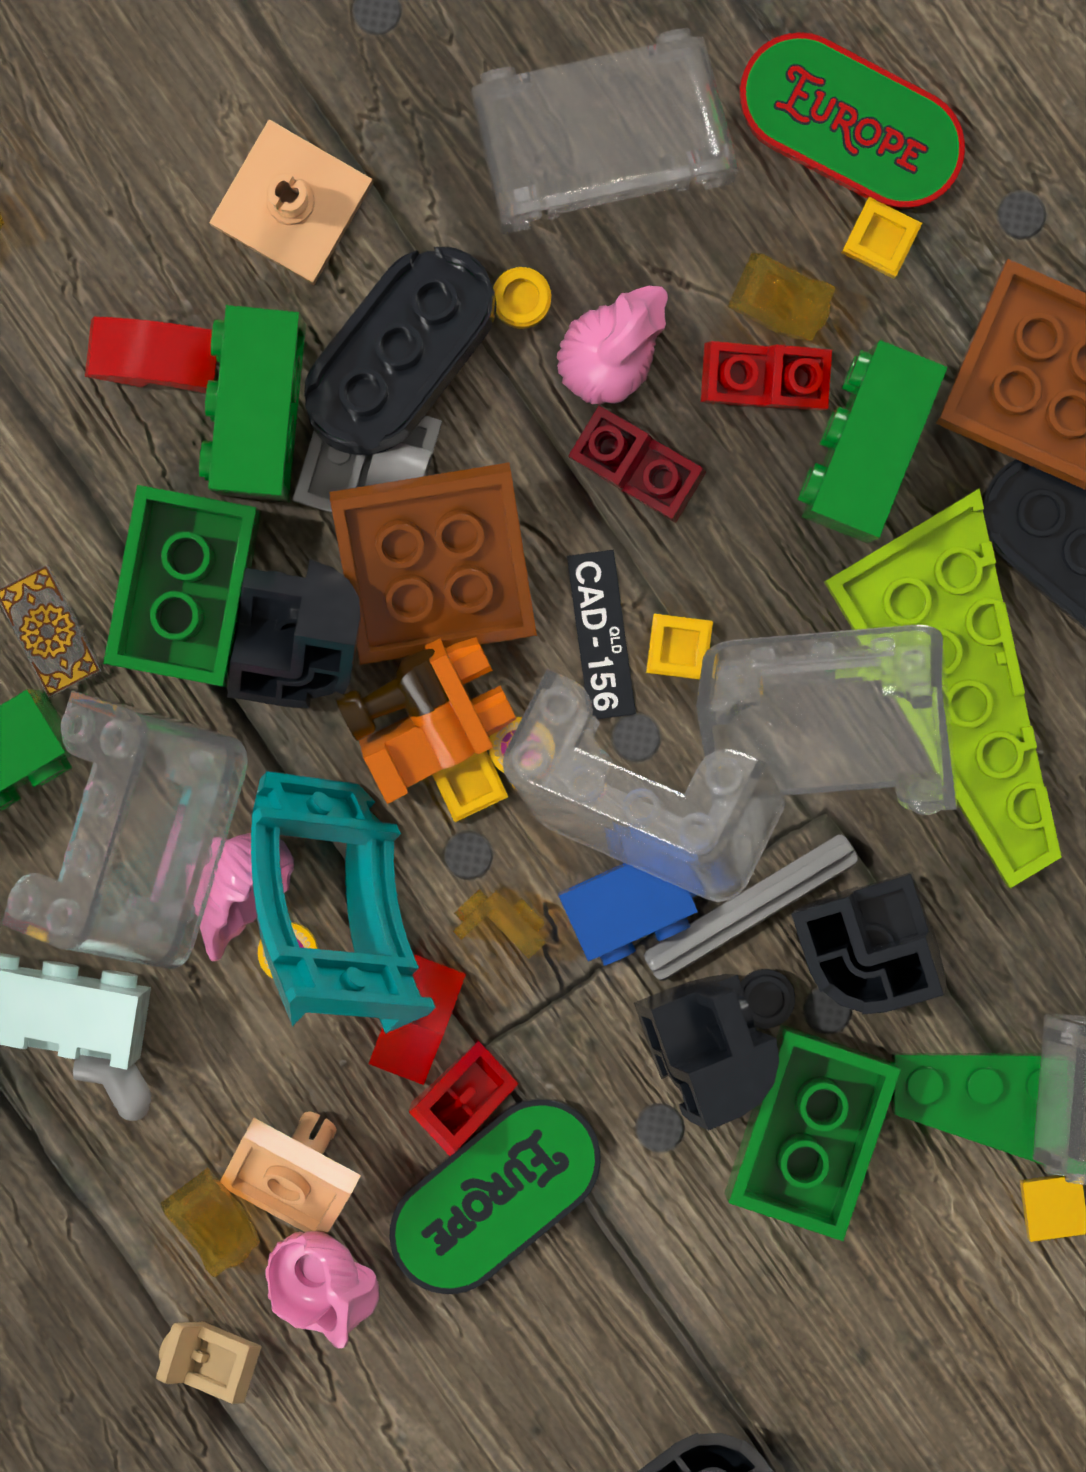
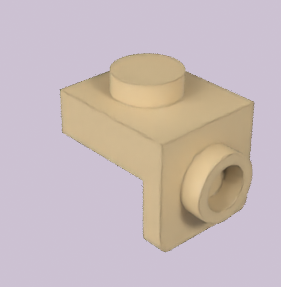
[156,1321,261,1404]

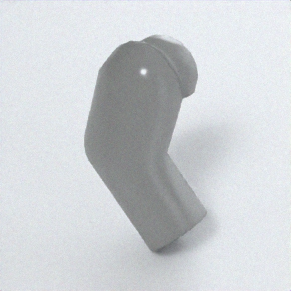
[73,1055,151,1121]

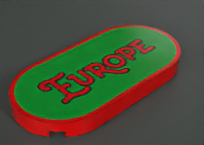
[739,32,965,210]

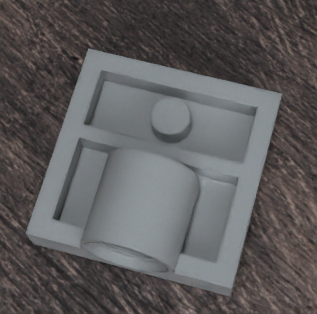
[293,416,442,513]

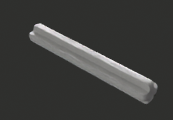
[644,834,858,981]

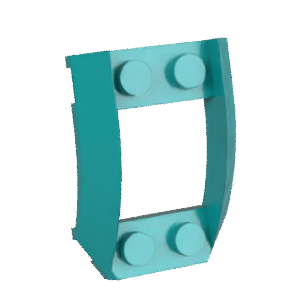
[251,771,436,1034]

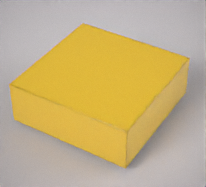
[841,197,922,279]
[646,614,713,680]
[432,750,509,822]
[1020,1172,1086,1242]

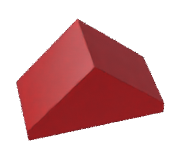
[368,953,466,1085]
[409,1041,519,1156]

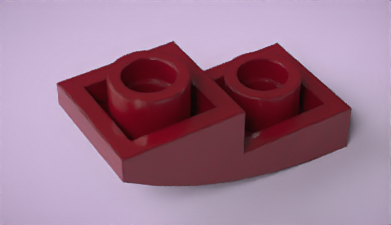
[568,406,707,523]

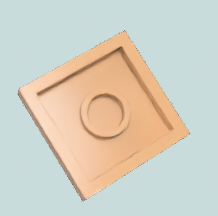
[209,119,373,285]
[218,1112,361,1234]

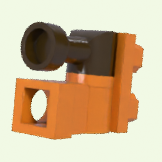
[335,637,517,804]

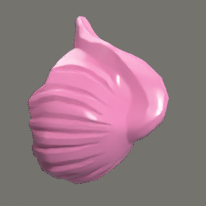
[557,286,668,405]
[186,833,294,961]
[266,1231,379,1349]

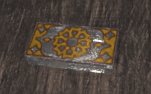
[0,565,104,698]

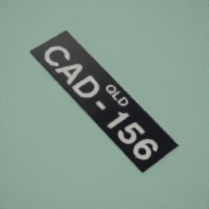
[567,550,636,720]

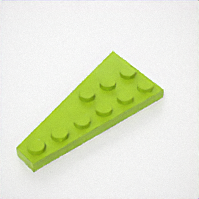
[824,488,1062,888]

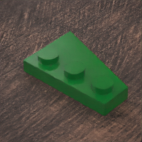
[892,1053,1073,1175]

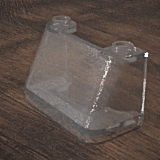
[471,28,739,234]
[696,625,957,828]

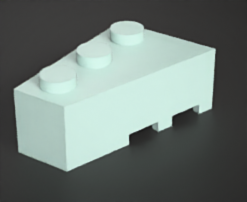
[0,953,151,1070]

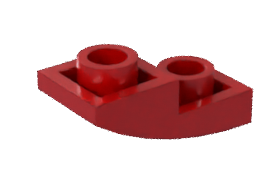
[85,316,216,393]
[701,341,832,410]

